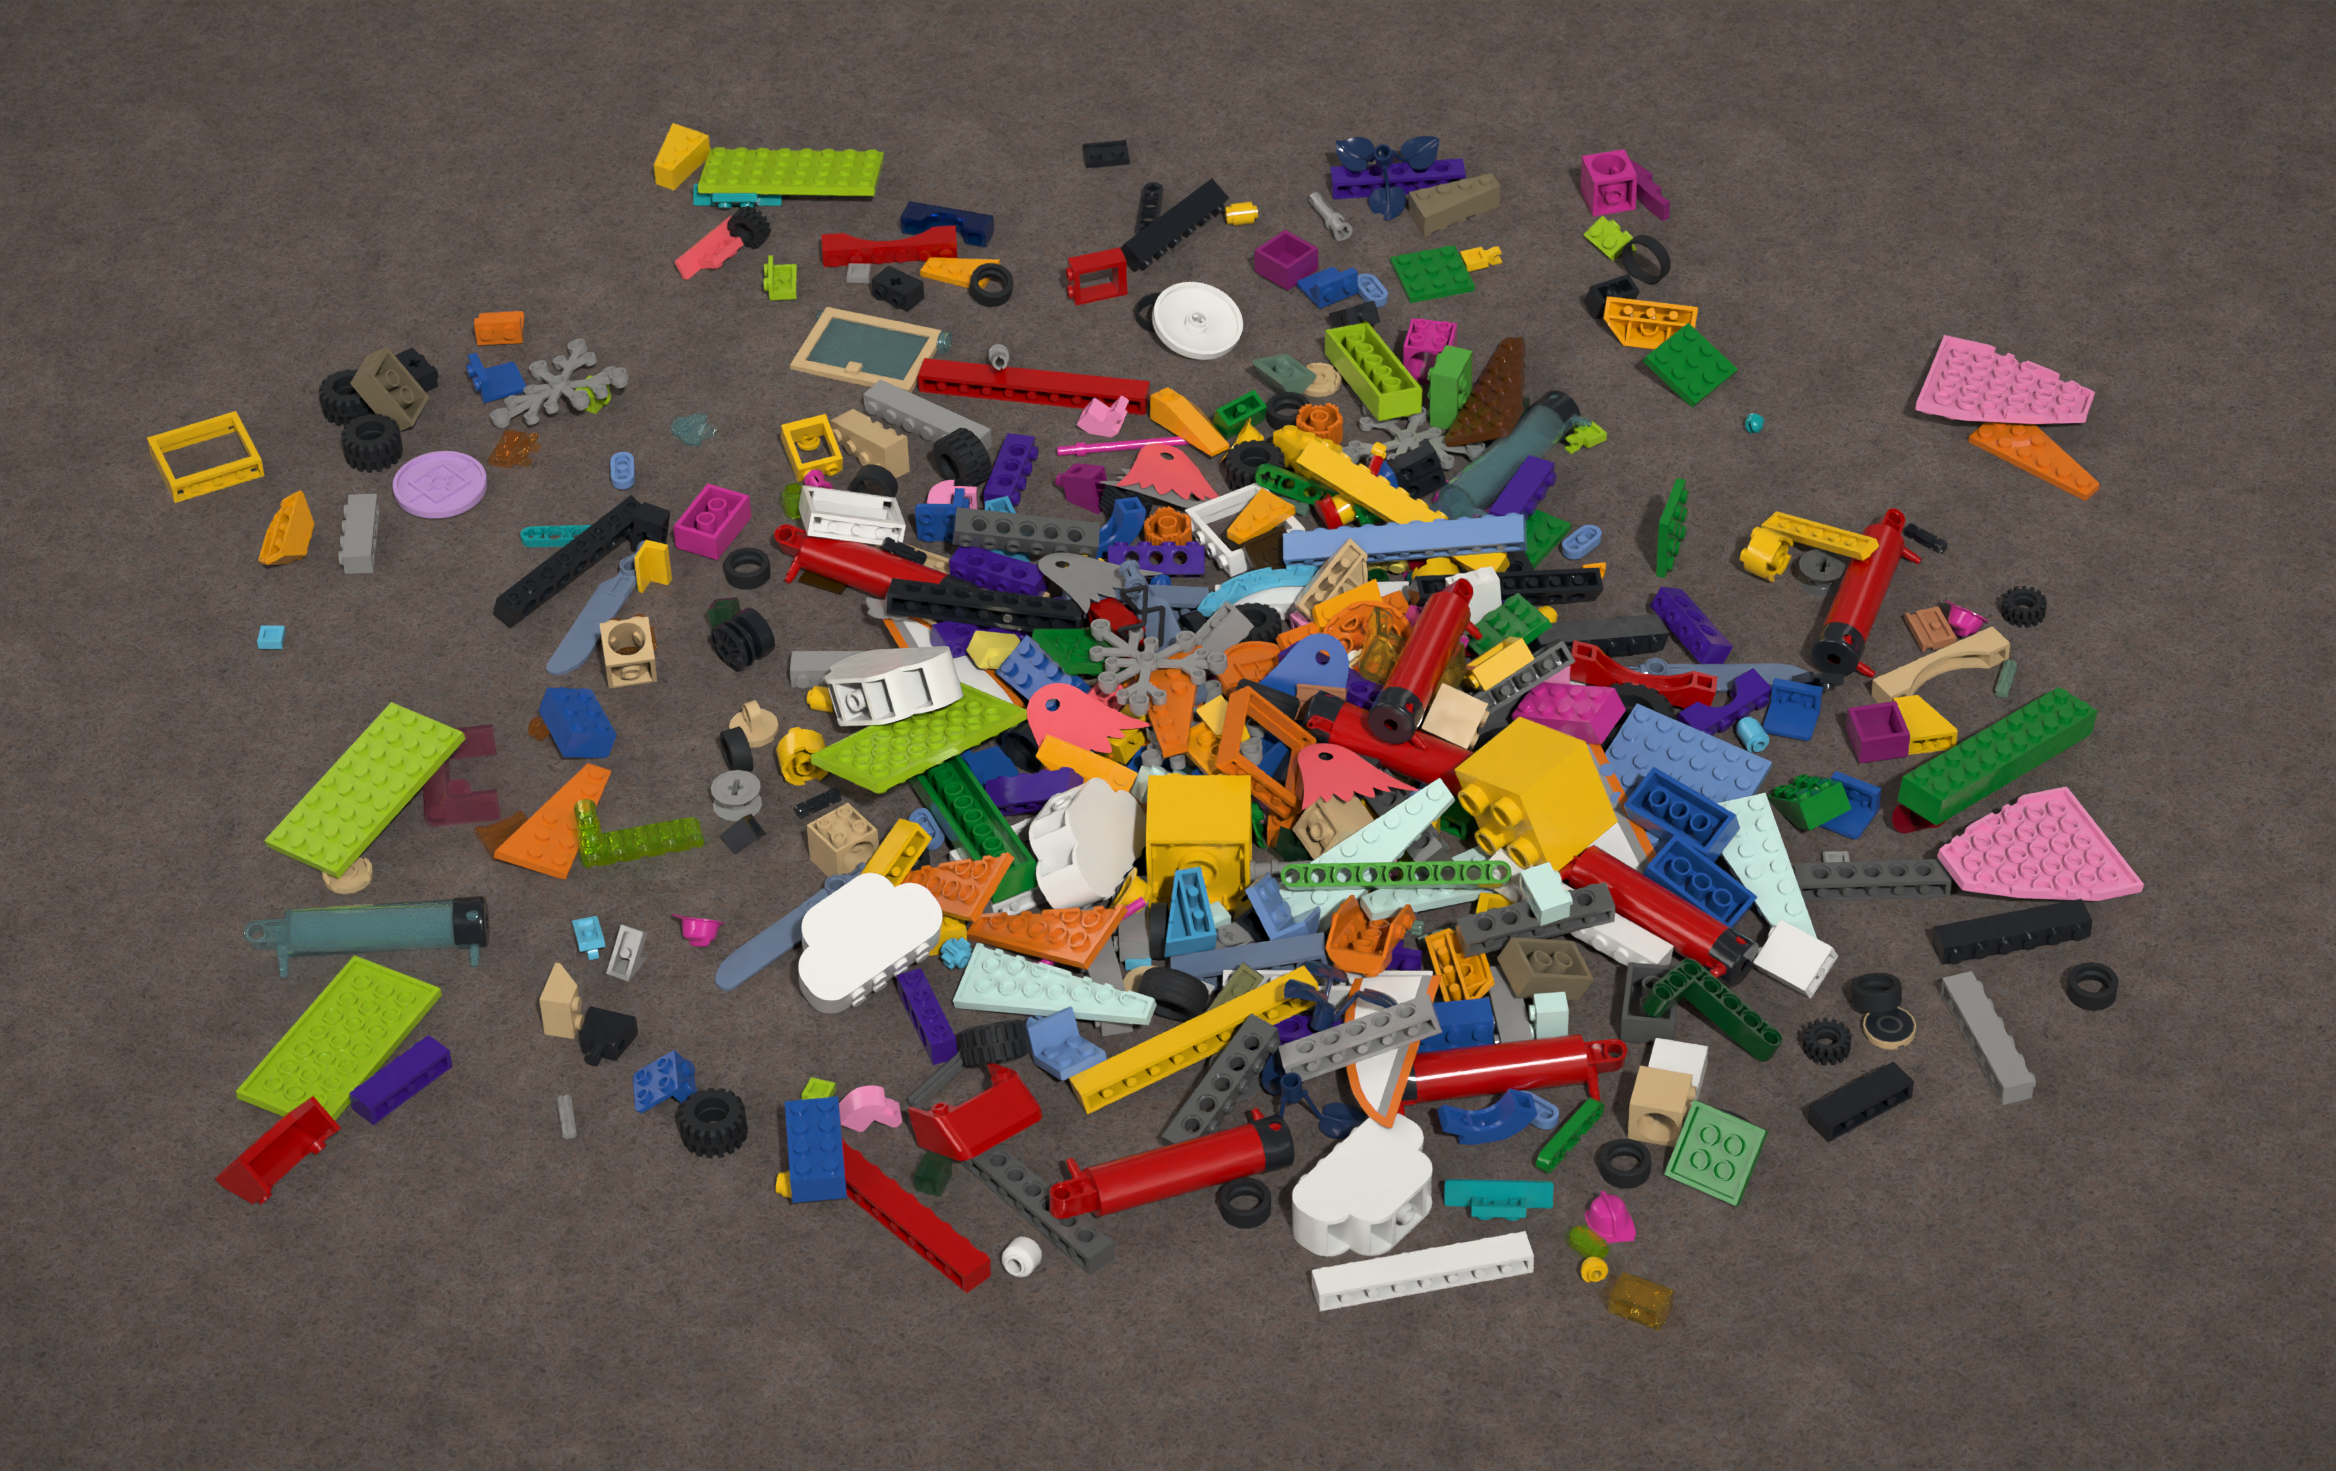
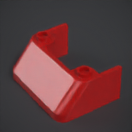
[907,1063,1043,1161]
[214,1096,341,1205]

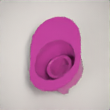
[1945,599,1989,637]
[672,913,724,947]
[1585,1191,1636,1244]

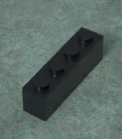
[1808,1061,1914,1142]

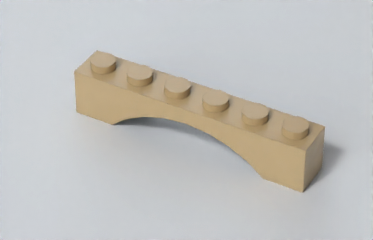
[1871,626,2010,703]

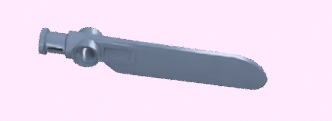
[546,541,645,676]
[1118,560,1208,706]
[1620,658,1807,692]
[715,862,867,991]

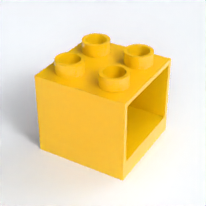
[1454,717,1618,871]
[1146,773,1252,912]

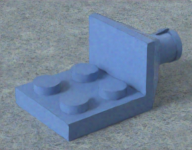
[1245,872,1321,940]
[1026,1006,1107,1081]

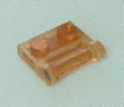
[474,810,528,861]

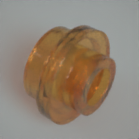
[528,716,550,741]

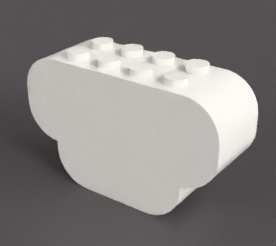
[824,646,963,726]
[1029,777,1147,909]
[799,873,942,1013]
[1292,1114,1432,1256]

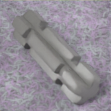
[557,1094,577,1139]

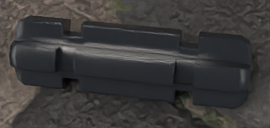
[1904,523,1948,554]
[881,537,927,565]
[794,788,841,819]

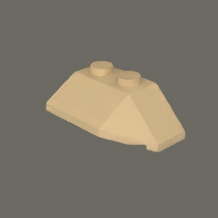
[1295,538,1368,622]

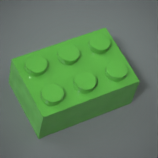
[1427,345,1473,430]

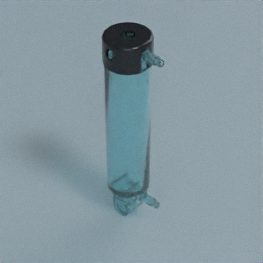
[1428,390,1592,520]
[244,896,490,978]

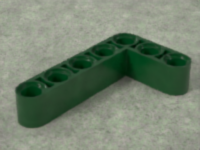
[1642,959,1783,1062]

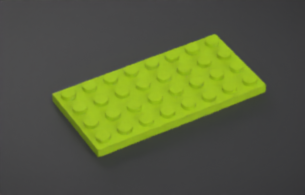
[698,147,884,196]
[811,682,1028,794]
[264,702,466,879]
[236,955,442,1121]

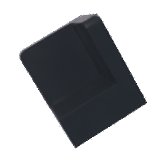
[720,814,766,854]

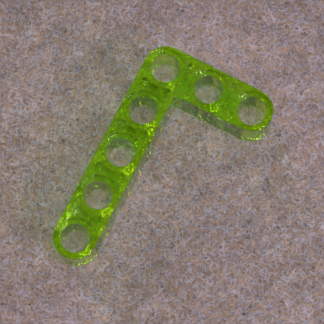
[573,799,705,869]

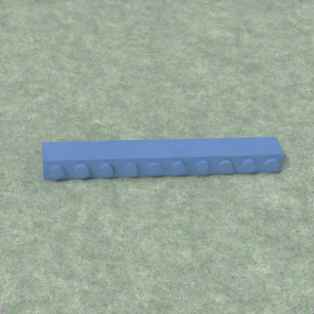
[1283,513,1527,567]

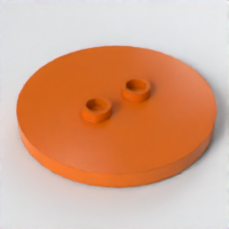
[1216,641,1282,699]

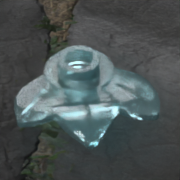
[671,414,717,446]

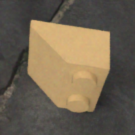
[539,963,585,1039]

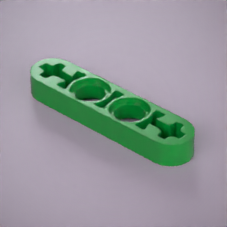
[1255,464,1339,506]
[1536,1097,1604,1174]

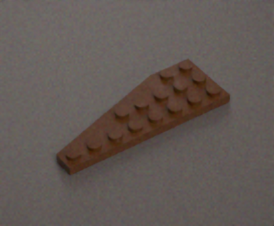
[1444,337,1526,447]

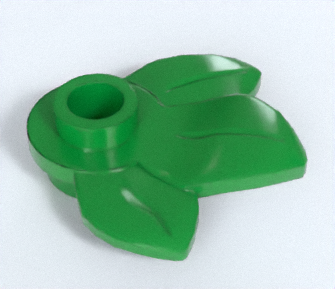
[1251,801,1267,849]

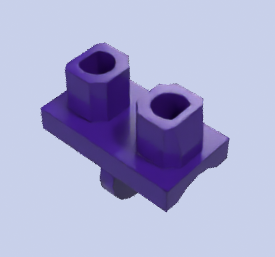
[1384,940,1422,971]

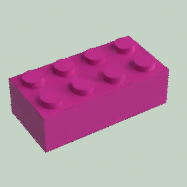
[1511,682,1626,744]

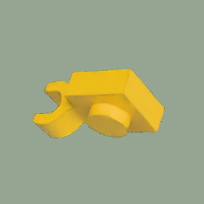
[1460,246,1502,272]

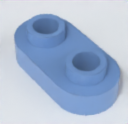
[1358,273,1388,307]
[610,452,635,489]
[1562,525,1602,559]
[908,808,945,851]
[1522,1091,1559,1130]

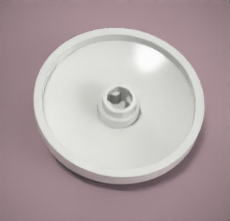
[1152,282,1243,360]

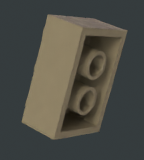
[350,347,429,431]
[1497,937,1594,1001]

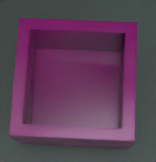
[1254,230,1318,290]
[1846,701,1910,763]

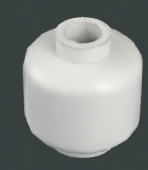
[1002,1237,1042,1278]

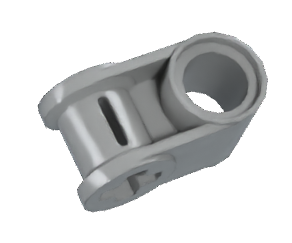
[1207,921,1255,951]

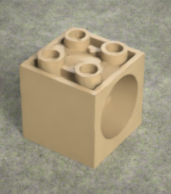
[599,616,657,688]
[1420,683,1490,751]
[1293,793,1374,860]
[807,803,879,877]
[1628,1066,1697,1147]

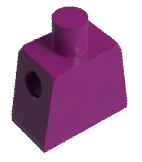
[1055,463,1107,514]

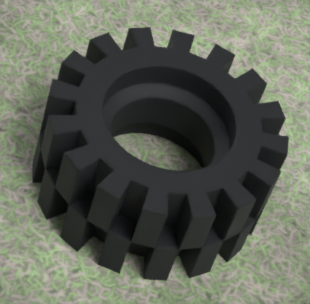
[727,206,771,249]
[2001,586,2047,628]
[1803,1018,1852,1066]

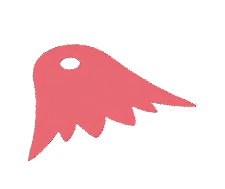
[1116,444,1219,501]
[1027,683,1151,771]
[1298,743,1419,810]

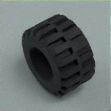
[319,369,376,426]
[341,414,403,473]
[933,427,992,487]
[1226,440,1285,493]
[1235,603,1282,645]
[960,1019,1030,1066]
[679,1088,748,1159]

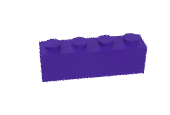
[1489,455,1557,522]
[985,767,1084,816]
[349,1035,452,1125]

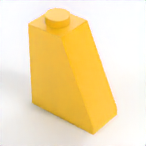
[1893,695,1958,755]

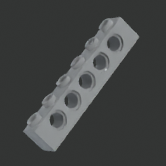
[1278,994,1442,1082]

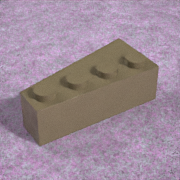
[1409,173,1500,238]

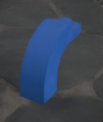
[1071,497,1146,560]
[1437,1089,1538,1145]

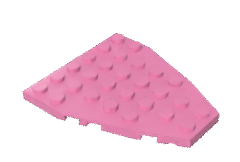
[1915,335,2095,424]
[1937,787,2144,901]

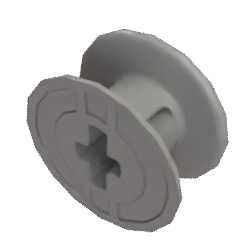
[711,770,762,821]

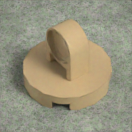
[729,700,779,748]

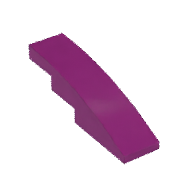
[1629,158,1670,221]

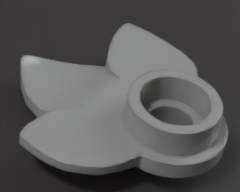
[866,594,909,621]

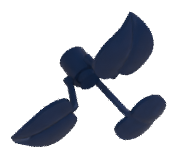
[1336,136,1440,221]
[1284,961,1398,1032]
[1253,1051,1366,1139]

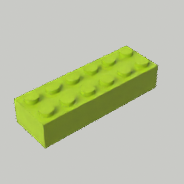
[1325,322,1422,421]

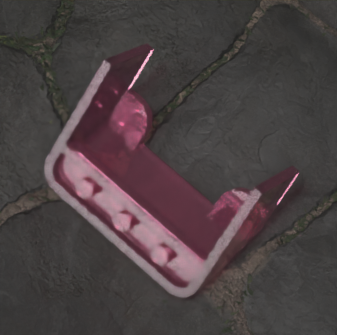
[423,724,501,827]

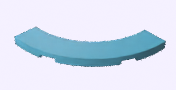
[1197,565,1317,617]

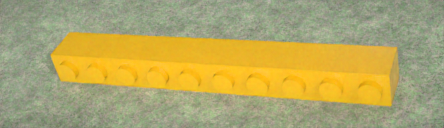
[1296,438,1510,572]
[1069,966,1319,1115]

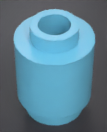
[1736,717,1769,752]

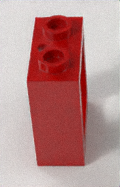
[1065,247,1128,306]

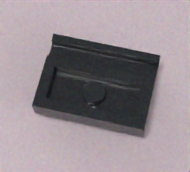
[1083,140,1130,168]
[1792,671,1844,693]

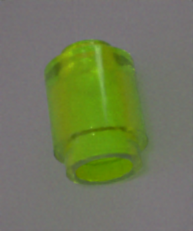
[782,483,802,518]
[1569,1224,1610,1259]

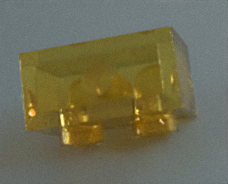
[1609,1272,1674,1331]

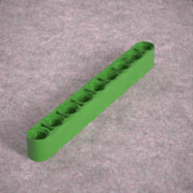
[1281,860,1512,891]

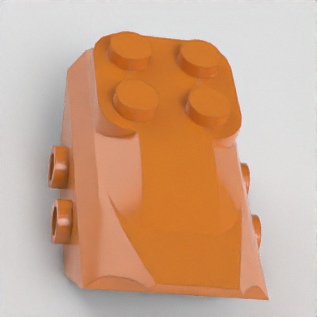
[1326,895,1417,977]

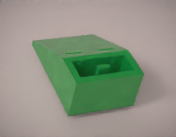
[1767,774,1852,831]

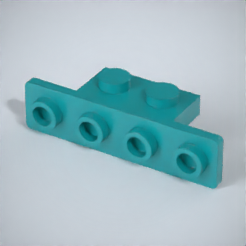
[693,184,782,209]
[1444,1179,1554,1221]

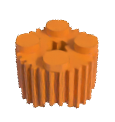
[1296,403,1343,445]
[1144,506,1192,560]

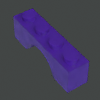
[1677,668,1772,736]

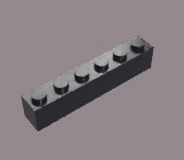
[1120,178,1229,272]
[1527,614,1669,656]
[1932,899,2092,965]

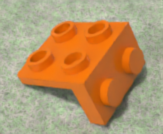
[474,311,524,345]

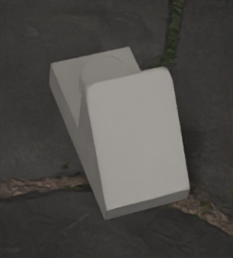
[606,924,648,982]

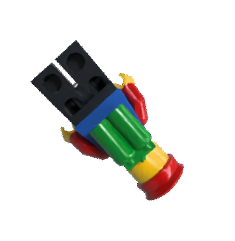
[1314,438,1447,530]

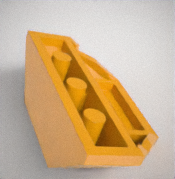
[1604,297,1698,350]
[258,490,315,565]
[1425,928,1495,1002]

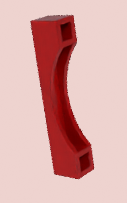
[821,226,958,267]
[1569,640,1718,708]

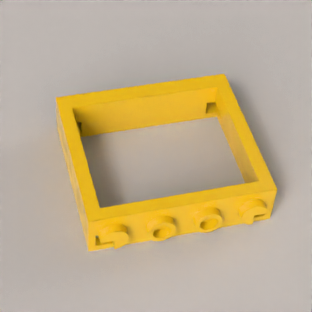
[147,411,265,503]

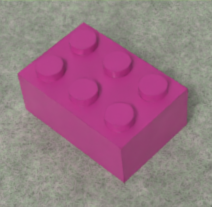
[673,484,752,560]

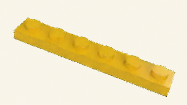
[1761,511,1879,561]

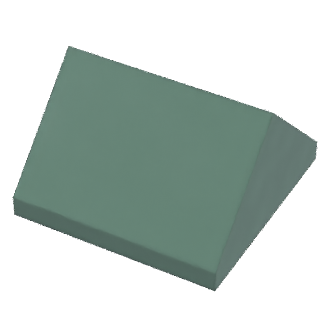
[1252,354,1317,394]

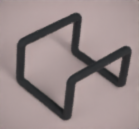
[1118,585,1165,652]

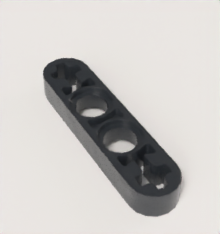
[1136,182,1163,234]

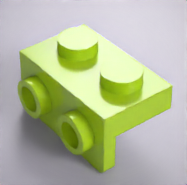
[1583,216,1637,261]
[764,255,797,300]

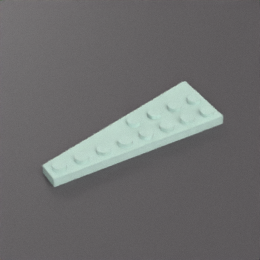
[1278,778,1455,935]
[1717,793,1817,939]
[1360,846,1502,921]
[953,943,1156,1025]

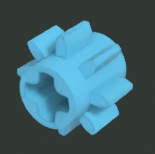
[941,937,973,970]

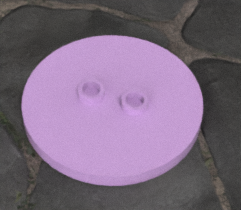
[393,451,487,519]

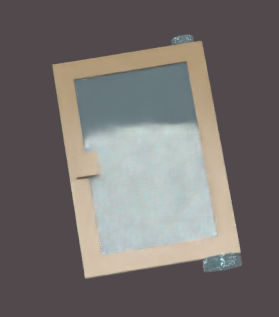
[790,307,952,393]

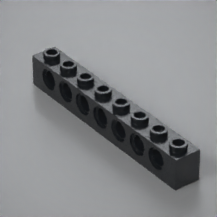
[493,495,642,628]
[1408,567,1604,608]
[886,578,1085,632]

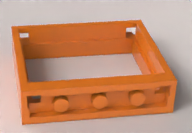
[1216,686,1317,819]

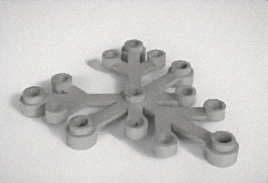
[490,339,629,428]
[1342,403,1485,469]
[1089,619,1228,716]
[1142,680,1267,770]

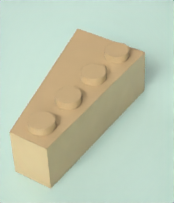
[830,409,910,478]

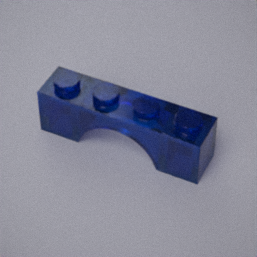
[900,201,994,248]

